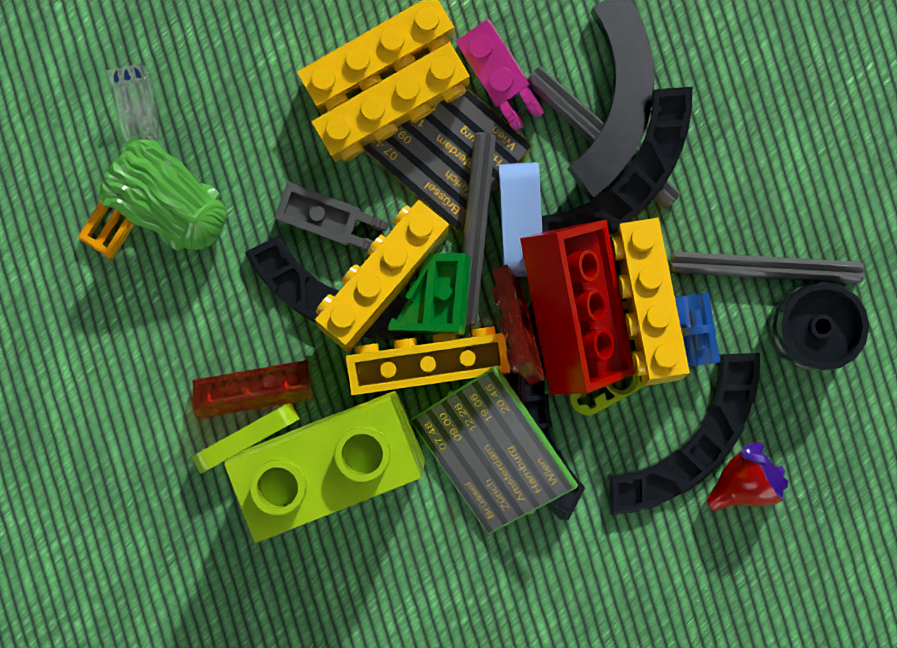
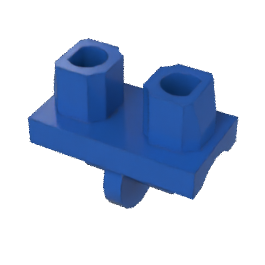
[675,292,720,367]

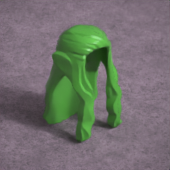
[96,138,227,251]

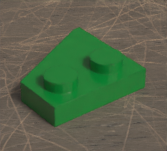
[388,253,471,334]

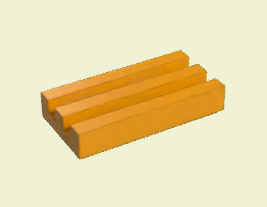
[77,200,135,259]

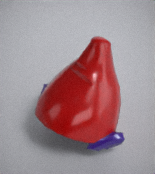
[707,442,788,511]

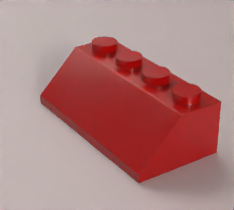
[520,220,635,395]

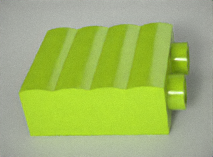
[225,389,425,543]

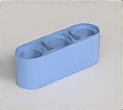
[498,162,542,278]

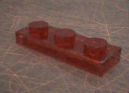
[492,264,545,385]
[193,360,313,419]

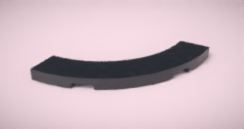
[567,0,655,201]
[542,87,693,235]
[245,235,420,339]
[509,301,585,520]
[608,353,760,515]

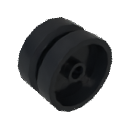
[768,282,870,371]

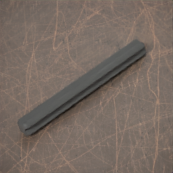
[527,67,680,209]
[462,132,496,326]
[669,252,864,283]

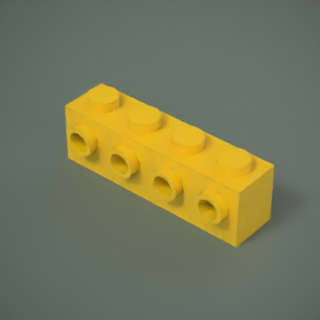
[297,0,454,114]
[311,42,470,163]
[315,199,449,353]
[611,218,690,386]
[346,326,510,395]

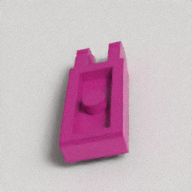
[455,19,544,131]

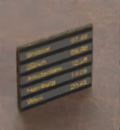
[363,87,534,233]

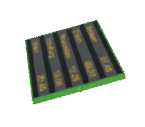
[410,366,578,535]

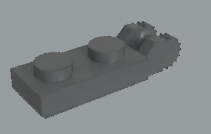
[274,182,389,251]

